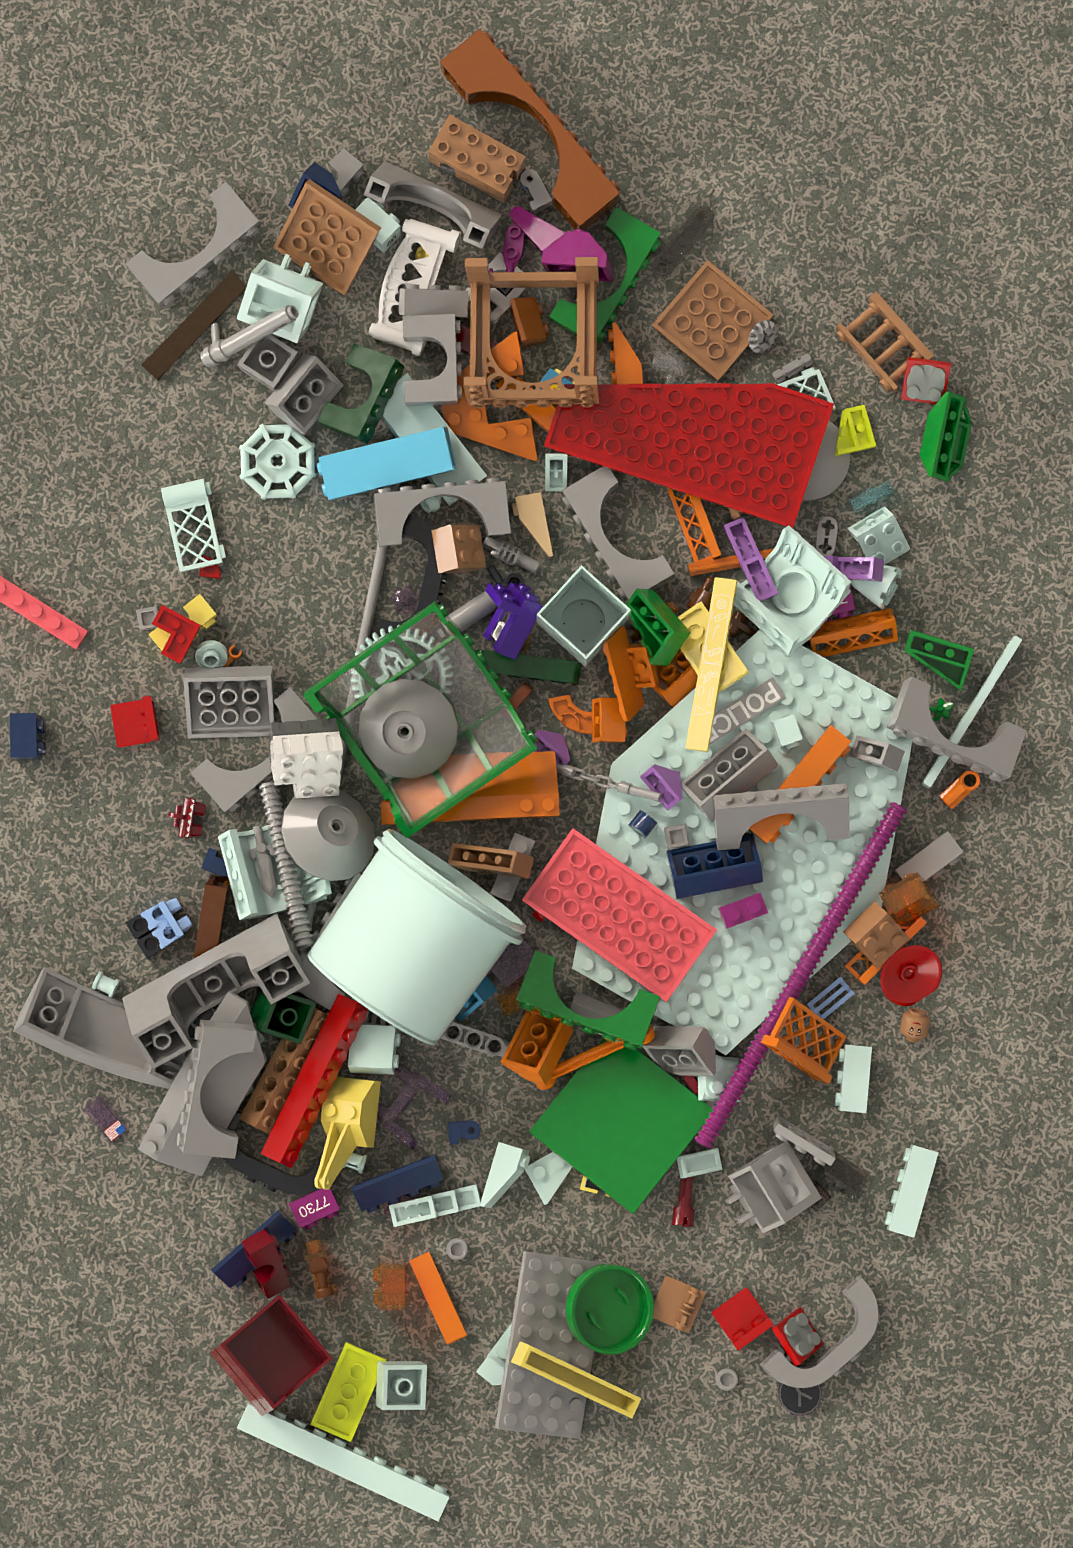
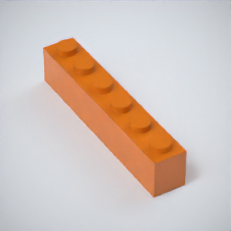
[748,725,851,844]

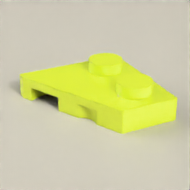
[835,405,876,456]

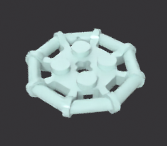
[239,424,316,500]

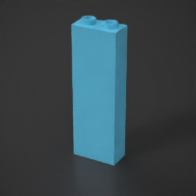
[317,427,457,500]

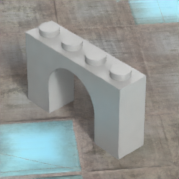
[402,314,462,406]

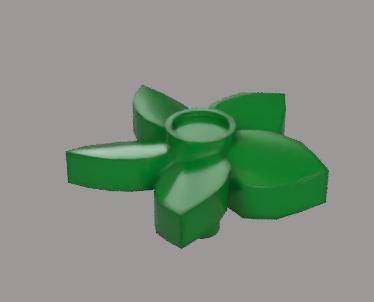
[929,698,955,722]

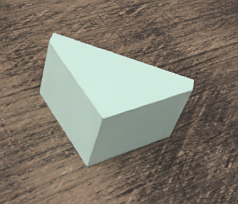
[545,454,567,491]

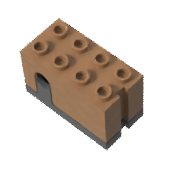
[428,114,526,206]

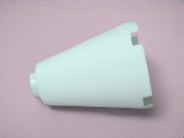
[850,565,902,609]

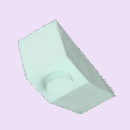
[480,1142,530,1208]

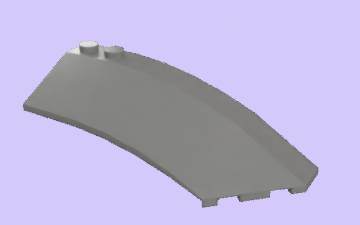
[13,967,186,1089]
[138,991,267,1176]

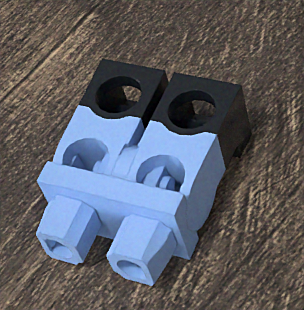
[125,898,193,959]

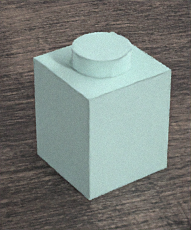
[772,714,803,750]

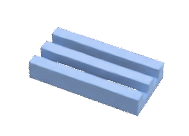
[807,977,855,1019]

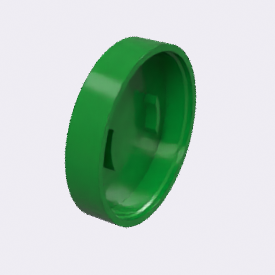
[565,1264,654,1355]

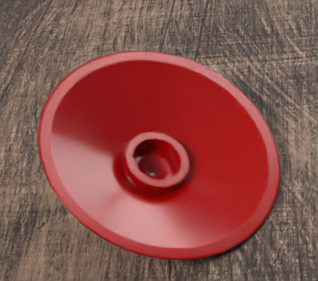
[880,945,942,1006]

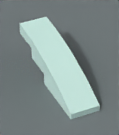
[389,1184,481,1227]

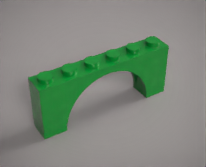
[549,207,662,344]
[516,950,660,1050]

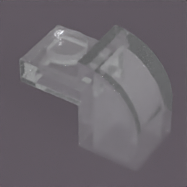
[650,348,685,384]

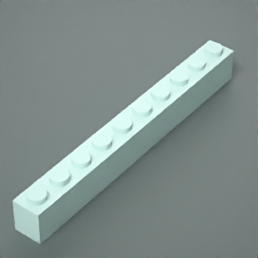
[237,1402,450,1521]

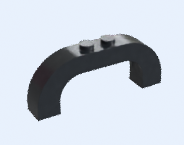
[376,514,448,645]
[223,1111,323,1195]

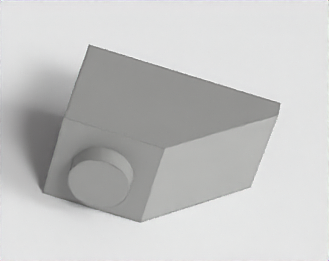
[850,736,905,772]

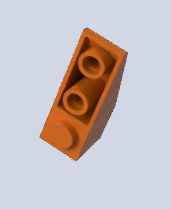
[608,322,643,384]

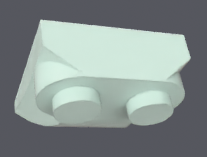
[698,1055,740,1102]

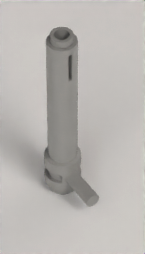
[200,305,299,367]

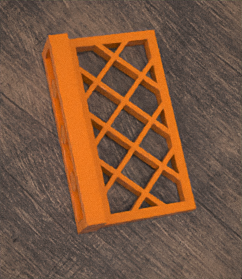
[761,997,847,1084]

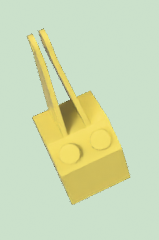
[315,1077,381,1190]

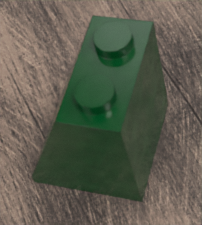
[250,986,316,1044]

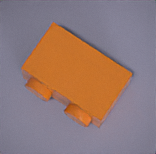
[592,697,627,743]

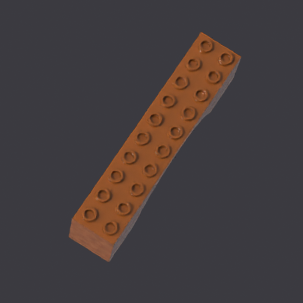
[440,29,620,230]

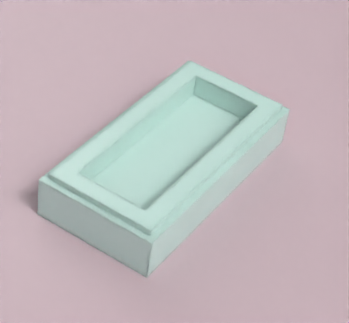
[677,1148,723,1178]

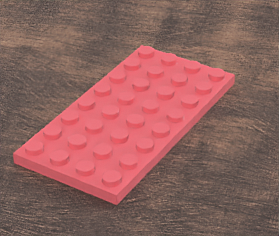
[522,828,717,1002]

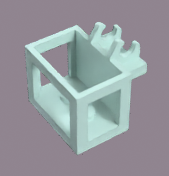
[237,254,323,343]

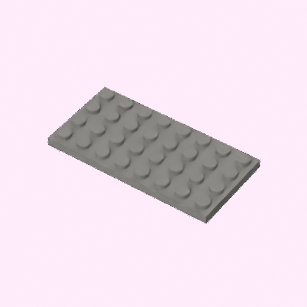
[495,1251,608,1439]

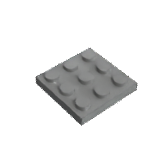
[773,1115,836,1166]

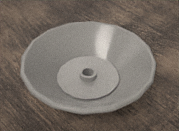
[359,679,458,779]
[281,790,375,881]

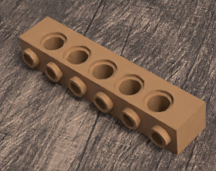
[239,1008,328,1134]

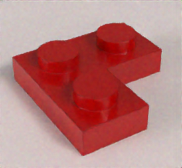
[152,605,201,664]

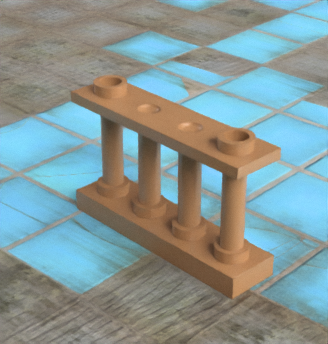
[836,292,934,393]

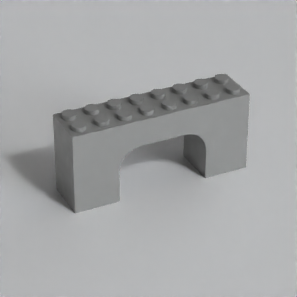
[122,914,310,1069]

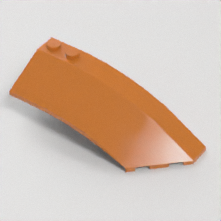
[381,751,559,825]

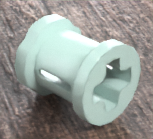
[92,971,120,998]
[343,1153,368,1174]

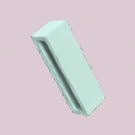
[885,1144,938,1238]

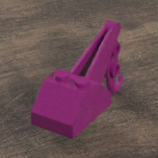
[489,206,614,282]

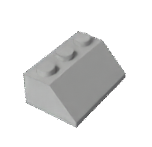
[265,354,343,434]
[643,1026,716,1076]

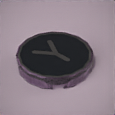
[778,1383,822,1416]

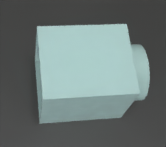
[537,565,631,667]

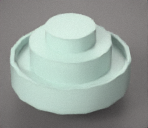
[195,640,228,668]

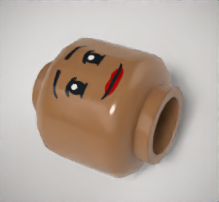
[900,1008,931,1042]

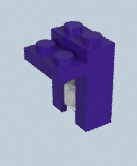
[483,583,543,660]

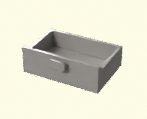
[570,992,622,1042]

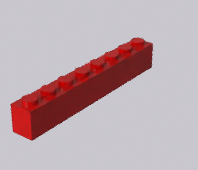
[261,994,369,1169]

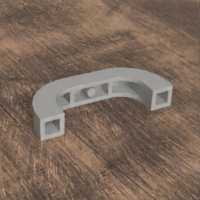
[759,1277,878,1388]

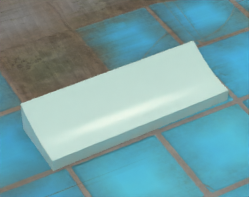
[381,373,487,506]

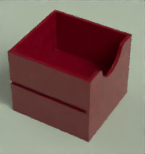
[210,1295,333,1416]

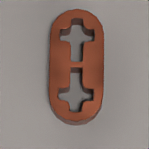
[499,682,534,720]

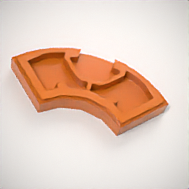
[548,695,592,734]

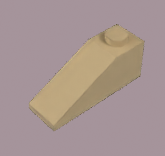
[512,492,553,559]

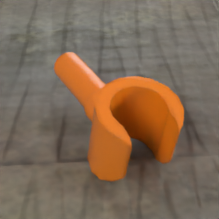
[223,645,242,667]

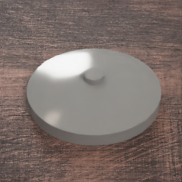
[802,421,850,501]

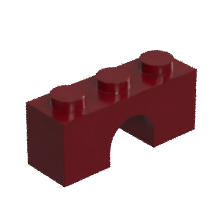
[241,1229,291,1299]

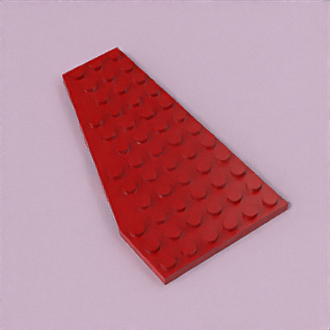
[544,383,834,529]

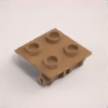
[653,1275,706,1333]

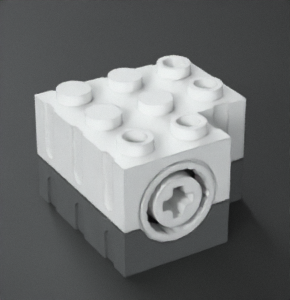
[268,718,343,799]

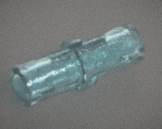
[849,480,894,512]

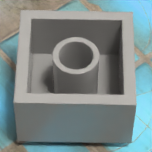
[237,335,299,391]

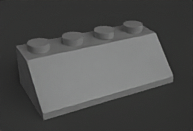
[681,728,778,822]

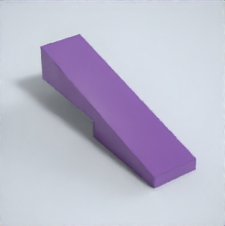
[724,517,778,602]
[823,556,884,582]

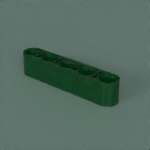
[473,649,581,685]

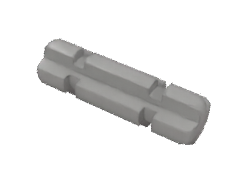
[772,353,813,383]

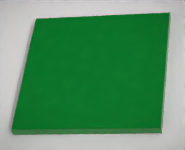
[529,1039,713,1214]

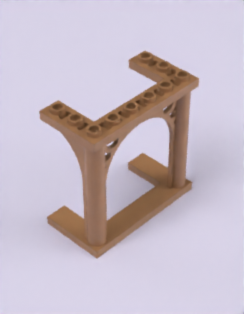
[464,257,599,408]

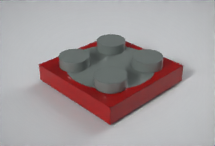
[900,357,951,404]
[772,1307,824,1366]

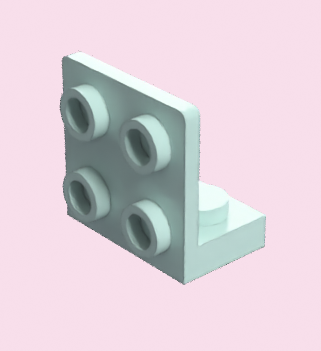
[847,506,910,565]

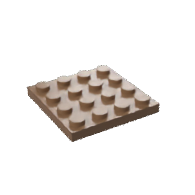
[273,179,381,296]
[652,260,774,382]

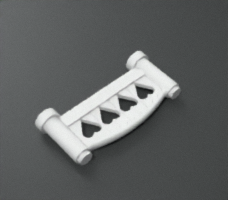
[368,219,461,357]

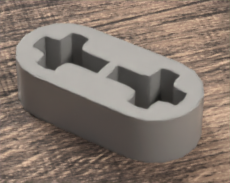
[815,517,838,556]

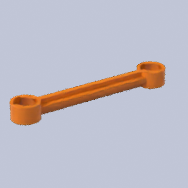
[534,1025,655,1090]

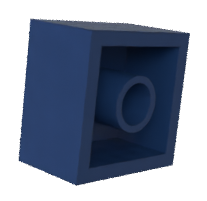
[10,713,46,761]

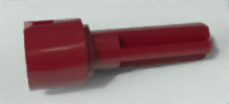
[672,1176,695,1227]

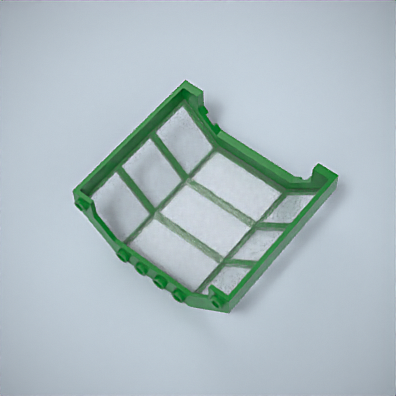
[303,601,538,838]

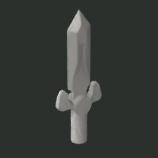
[249,825,277,898]

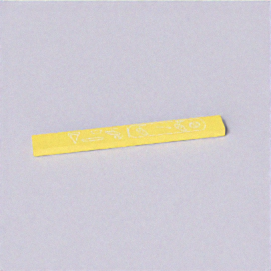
[685,577,738,752]

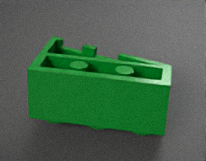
[625,588,691,666]
[903,629,974,690]

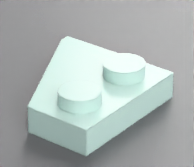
[524,1152,572,1205]

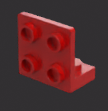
[110,696,161,748]
[712,1287,774,1351]

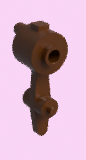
[687,577,757,638]

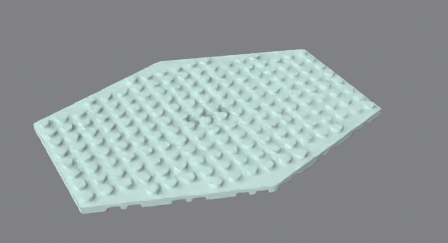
[572,629,912,1055]

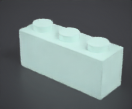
[835,1045,872,1113]

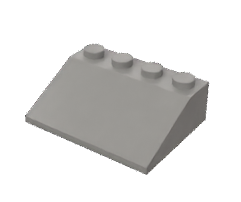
[183,665,275,739]

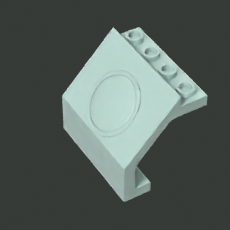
[734,525,851,655]
[218,825,332,920]

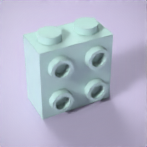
[348,1025,401,1075]

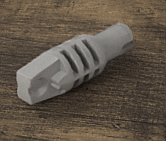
[483,537,541,574]

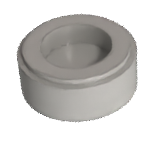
[446,1238,468,1260]
[716,1368,738,1391]

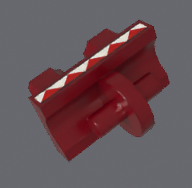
[168,798,206,838]

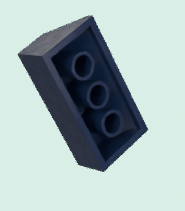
[666,834,763,899]
[351,1154,445,1213]
[211,1208,298,1288]

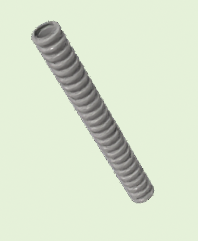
[259,782,315,950]

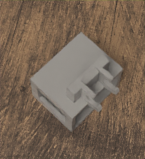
[726,1142,822,1233]

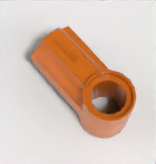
[939,771,980,810]

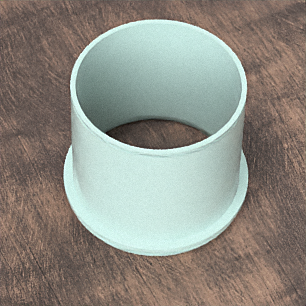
[308,829,526,1045]

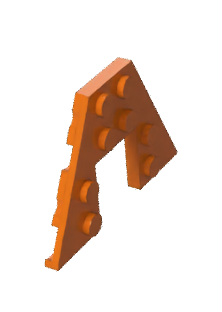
[441,331,538,461]

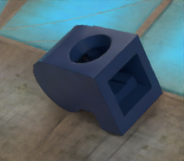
[628,810,657,839]
[201,848,228,877]
[448,1120,481,1145]

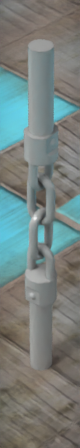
[556,763,662,802]

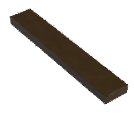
[141,272,247,381]

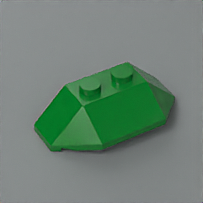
[919,392,972,482]

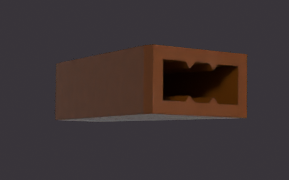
[194,875,231,958]

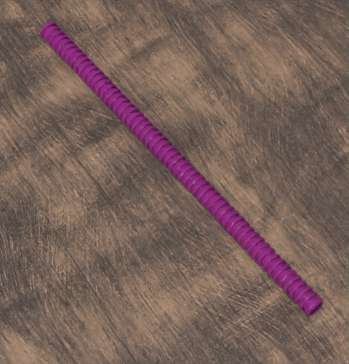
[695,802,907,1149]

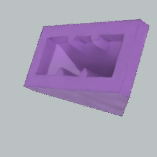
[525,730,570,765]
[640,764,683,810]

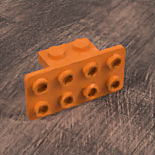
[603,626,659,722]

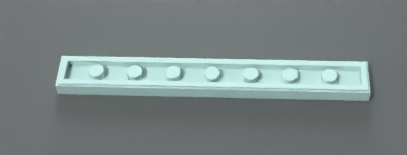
[922,636,1022,789]

